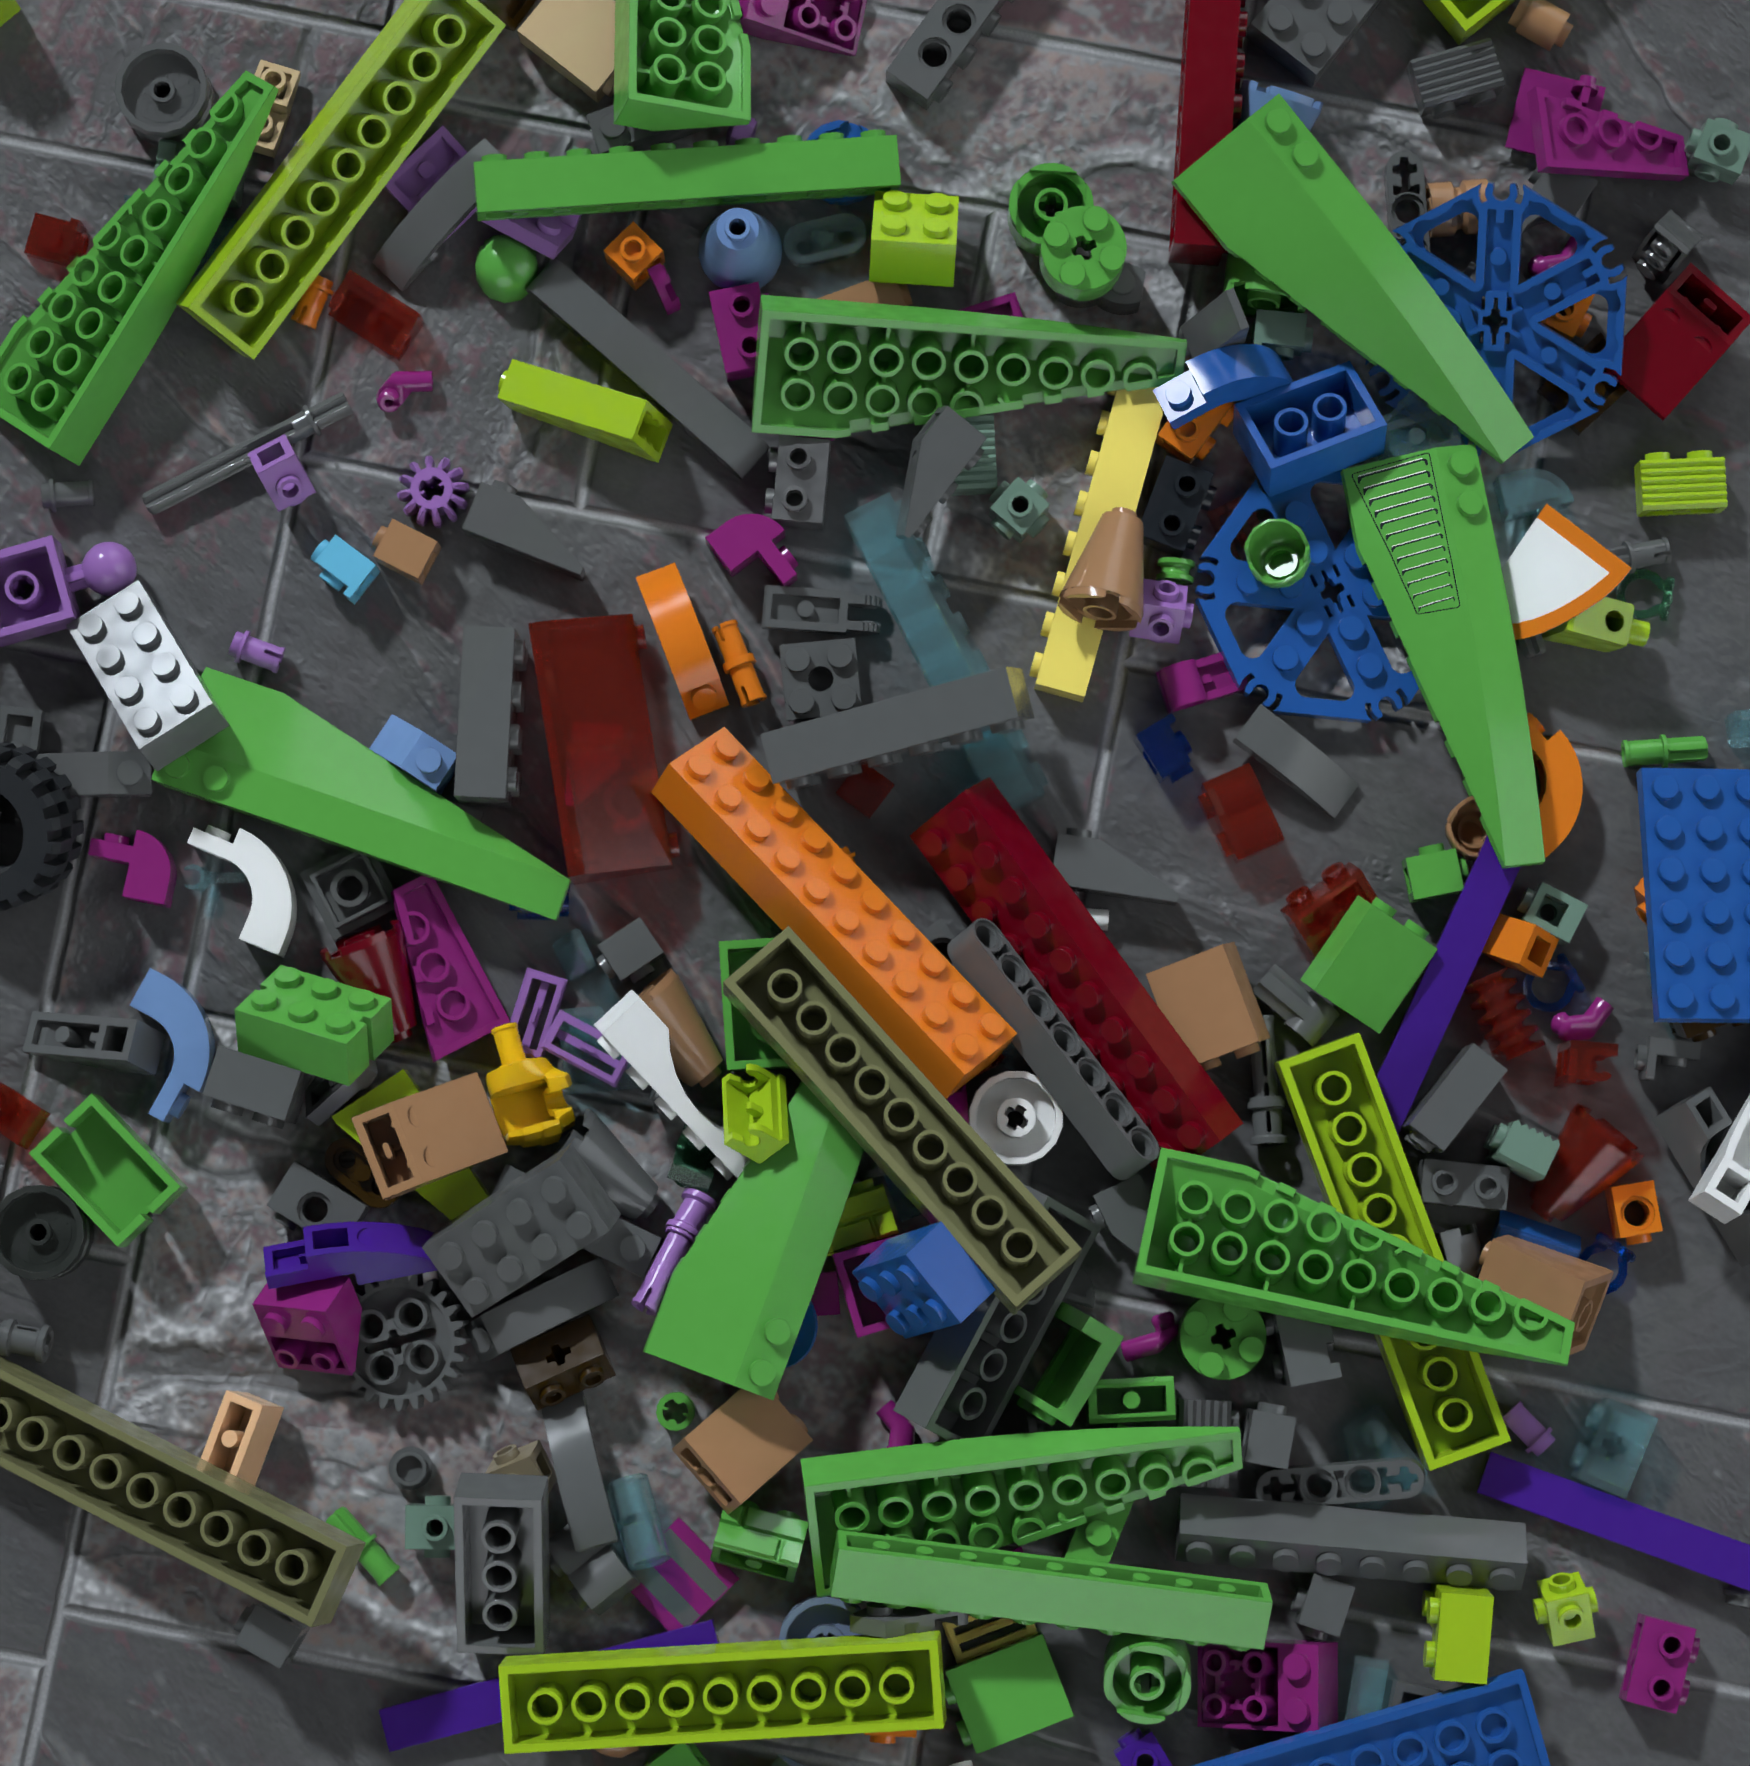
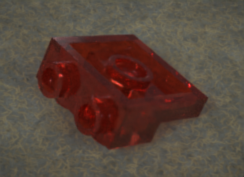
[1280,862,1378,959]

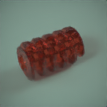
[1464,966,1546,1061]

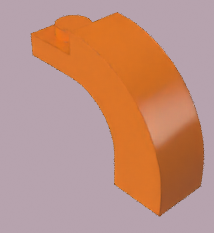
[635,562,729,720]
[1527,712,1583,858]

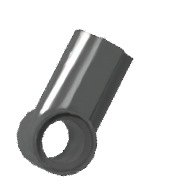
[1253,964,1340,1048]

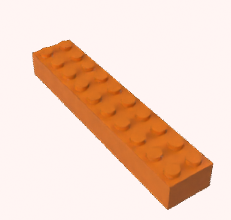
[651,727,1017,1099]

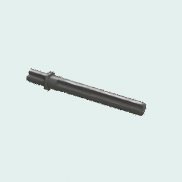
[142,391,354,515]

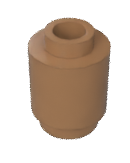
[1508,0,1574,51]

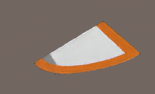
[1502,503,1632,640]

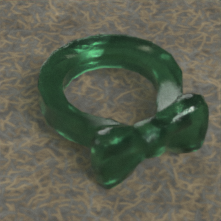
[1616,569,1676,621]

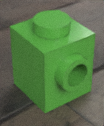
[1401,843,1469,903]

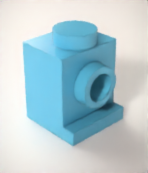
[310,534,380,605]

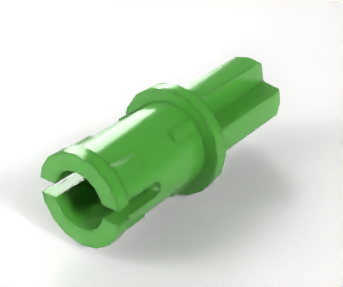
[1621,734,1708,768]
[326,1507,401,1586]

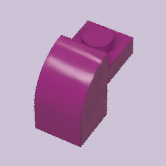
[705,514,799,586]
[88,830,177,908]

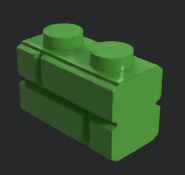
[1086,1375,1176,1424]
[710,1500,808,1583]

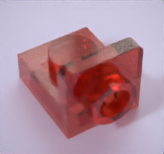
[24,212,90,267]

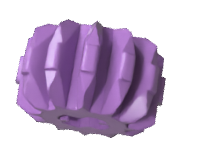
[397,456,470,528]

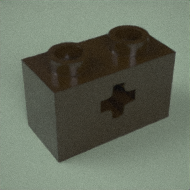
[510,1314,616,1411]

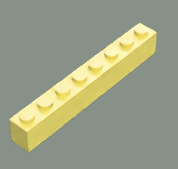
[1029,387,1163,702]

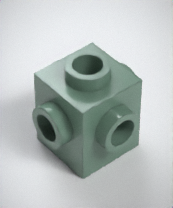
[1684,118,1750,185]
[989,477,1050,544]
[405,1495,455,1558]

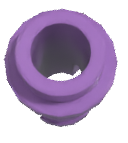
[228,630,286,673]
[1503,1401,1556,1457]

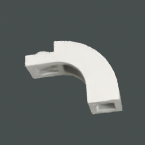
[187,825,297,958]

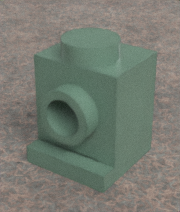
[1251,309,1314,361]
[1516,882,1588,946]

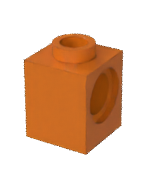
[603,221,665,291]
[1604,1180,1663,1246]

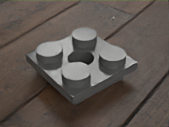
[779,638,862,721]
[300,849,395,941]

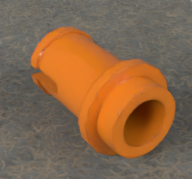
[290,275,335,330]

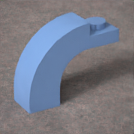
[129,968,216,1123]

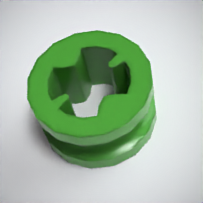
[1156,557,1195,585]
[656,1392,695,1431]

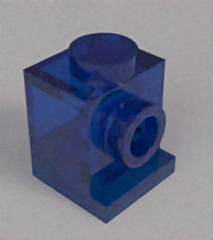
[1133,713,1194,784]

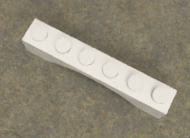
[594,990,749,1181]
[1688,1094,1750,1224]

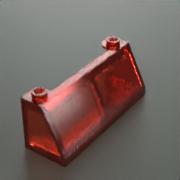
[528,614,681,885]

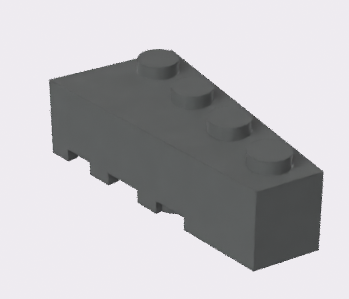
[1261,1311,1343,1387]

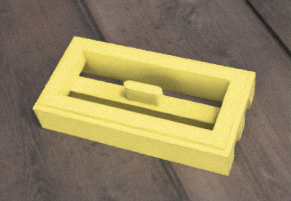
[942,1615,1038,1664]

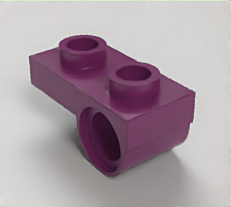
[1155,652,1248,714]

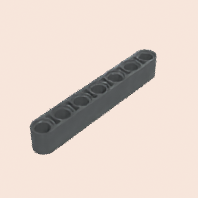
[526,258,770,479]
[947,918,1160,1181]

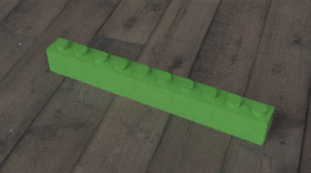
[473,130,901,221]
[829,1530,1273,1651]

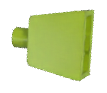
[1542,597,1650,652]

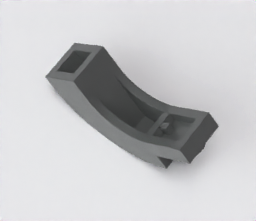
[464,1257,619,1364]

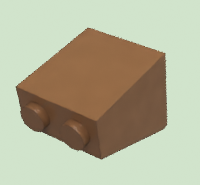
[1478,1234,1614,1355]

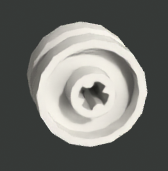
[968,1071,1063,1166]

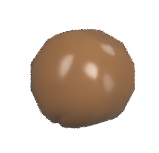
[1445,796,1487,860]

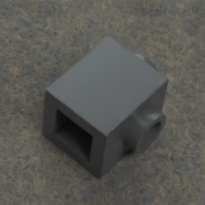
[596,917,665,985]
[1290,1573,1355,1641]

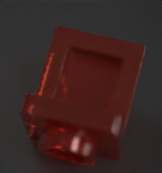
[0,1082,51,1150]

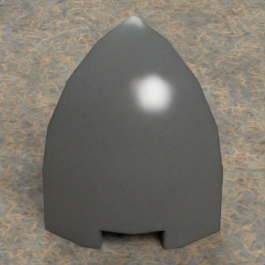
[1434,1223,1483,1278]

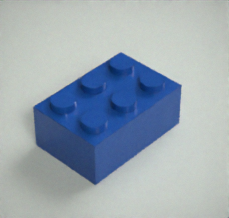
[1233,361,1387,497]
[852,1221,996,1339]

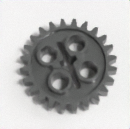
[340,1273,471,1411]

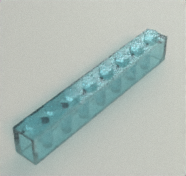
[844,492,1048,812]

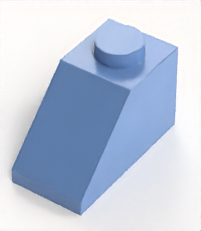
[369,714,456,795]

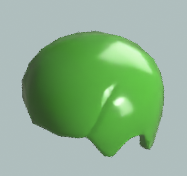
[475,234,538,303]
[1244,518,1311,588]

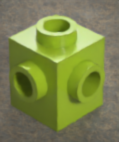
[1532,1572,1598,1647]

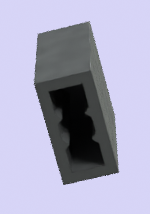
[1401,1043,1507,1155]

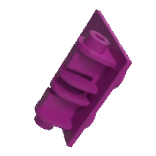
[1505,67,1606,155]

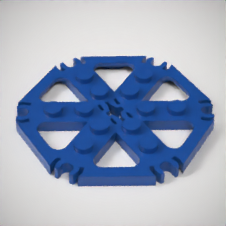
[1365,182,1628,456]
[1195,467,1419,723]

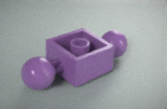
[0,535,137,647]

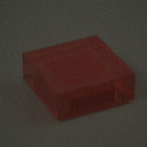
[836,764,895,820]

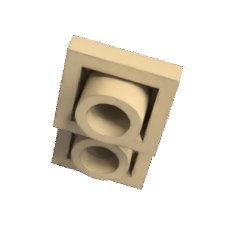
[253,60,301,158]

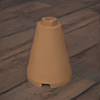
[1058,507,1144,632]
[638,968,723,1088]

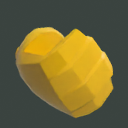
[486,1022,575,1148]

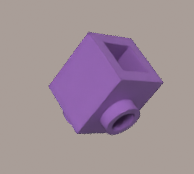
[247,434,316,512]

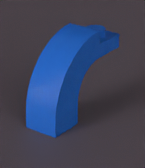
[1153,344,1293,430]

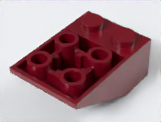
[1604,262,1750,421]

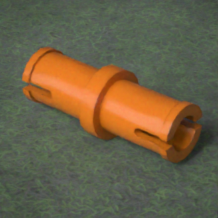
[711,619,767,708]

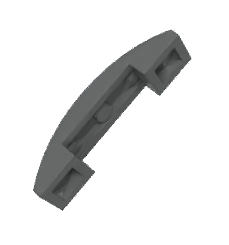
[372,138,501,292]
[541,1391,619,1553]

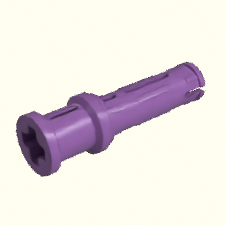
[631,1188,718,1316]

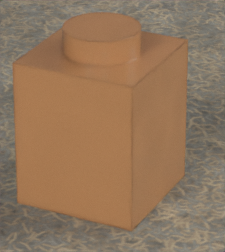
[371,518,442,585]

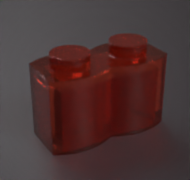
[1197,763,1284,864]

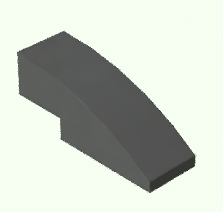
[1233,704,1359,819]

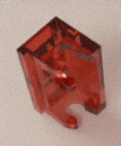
[328,270,425,361]
[1554,1040,1619,1088]

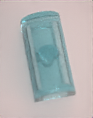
[1344,1654,1390,1720]

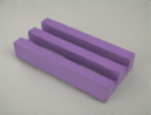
[510,967,569,1058]
[540,1010,629,1088]

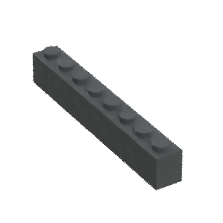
[1175,1493,1528,1591]

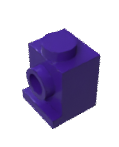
[1113,1727,1173,1766]

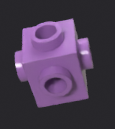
[1129,579,1194,644]

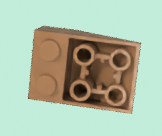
[351,1072,509,1200]

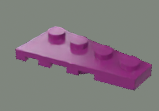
[1527,86,1689,182]
[391,875,510,1063]

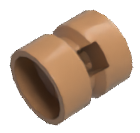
[1425,178,1488,238]

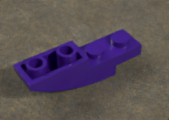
[263,1222,437,1289]

